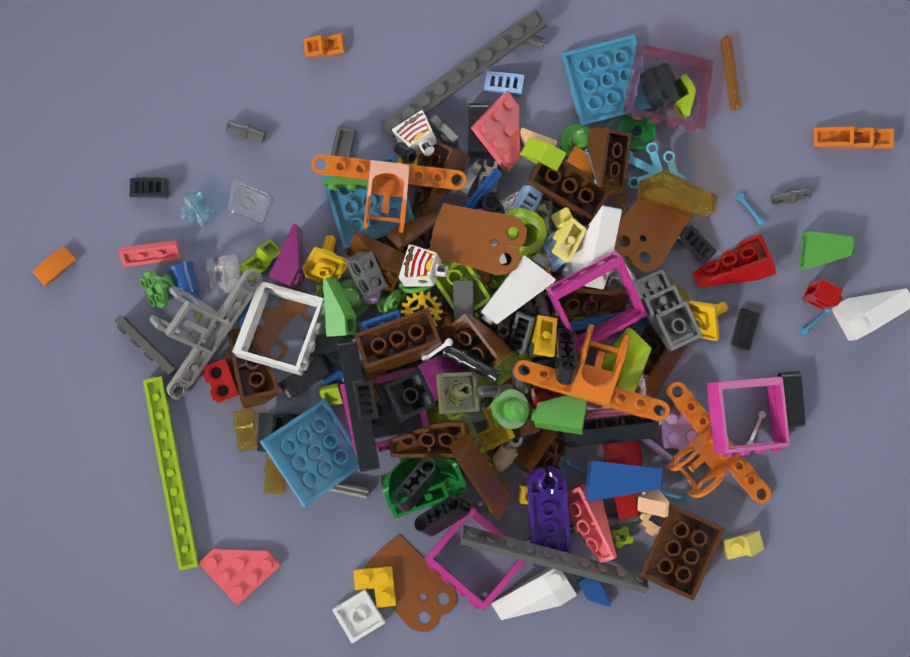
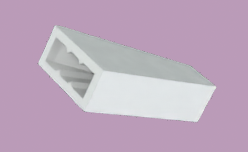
[480,255,556,325]

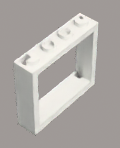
[233,281,325,376]

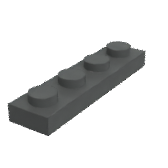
[114,315,178,375]

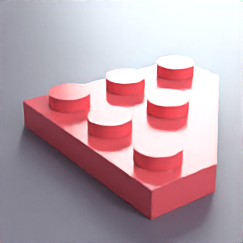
[471,91,520,172]
[198,548,281,605]

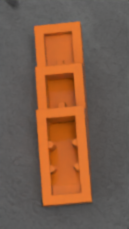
[814,126,894,149]

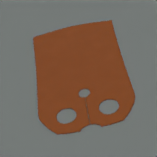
[614,179,695,272]
[430,203,527,275]
[365,534,457,632]

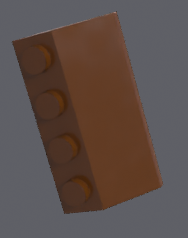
[524,160,612,225]
[354,308,444,377]
[635,324,687,398]
[448,433,511,521]

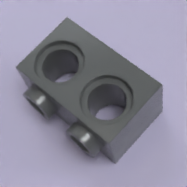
[345,251,387,295]

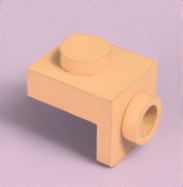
[639,512,660,537]

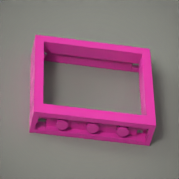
[545,251,647,353]
[340,367,429,454]
[707,377,790,457]
[425,504,526,611]

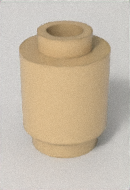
[491,443,518,472]

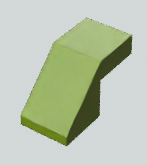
[673,73,696,121]
[520,137,566,171]
[238,239,281,282]

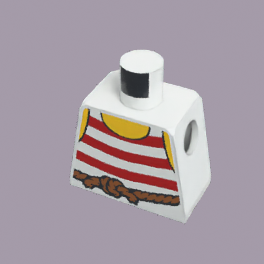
[392,110,437,156]
[399,245,449,287]

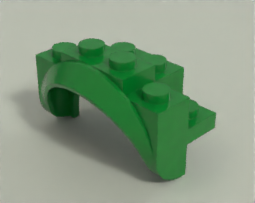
[380,457,468,519]

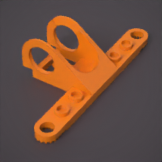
[311,154,467,233]
[514,324,670,421]
[666,382,771,504]

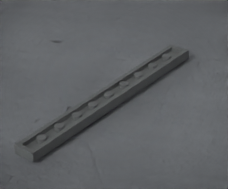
[381,9,547,138]
[460,525,649,593]

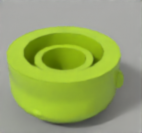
[497,208,547,258]

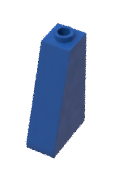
[584,461,664,501]

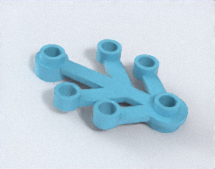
[628,142,687,192]

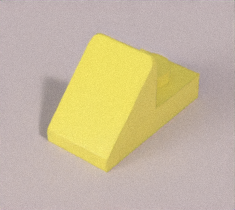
[551,207,579,233]
[552,218,587,263]
[722,530,765,560]

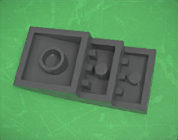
[633,269,702,351]

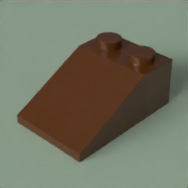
[587,128,632,191]
[347,231,406,292]
[440,312,512,378]

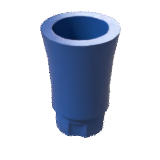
[167,261,201,304]

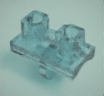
[180,191,215,228]

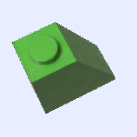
[798,231,856,271]
[531,395,588,435]

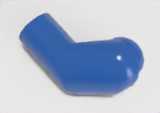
[323,369,344,385]

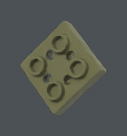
[436,372,480,414]

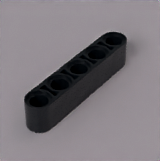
[563,414,660,447]

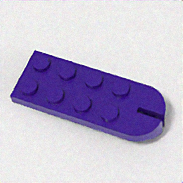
[527,466,571,566]

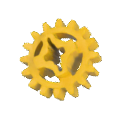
[400,291,443,327]

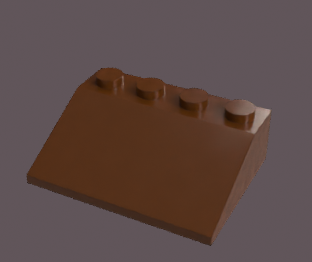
[639,504,725,601]

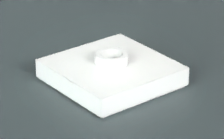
[332,589,386,643]

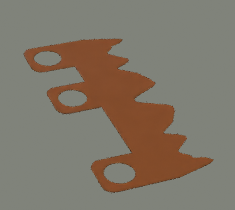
[222,286,317,369]

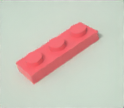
[118,240,181,267]

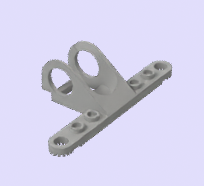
[150,269,263,400]

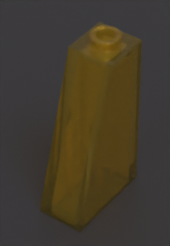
[637,170,718,218]

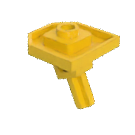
[302,235,348,285]
[688,301,728,341]

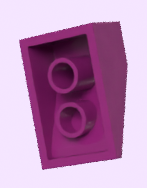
[269,223,304,289]
[416,355,470,401]

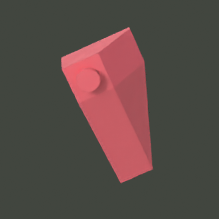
[567,482,617,563]

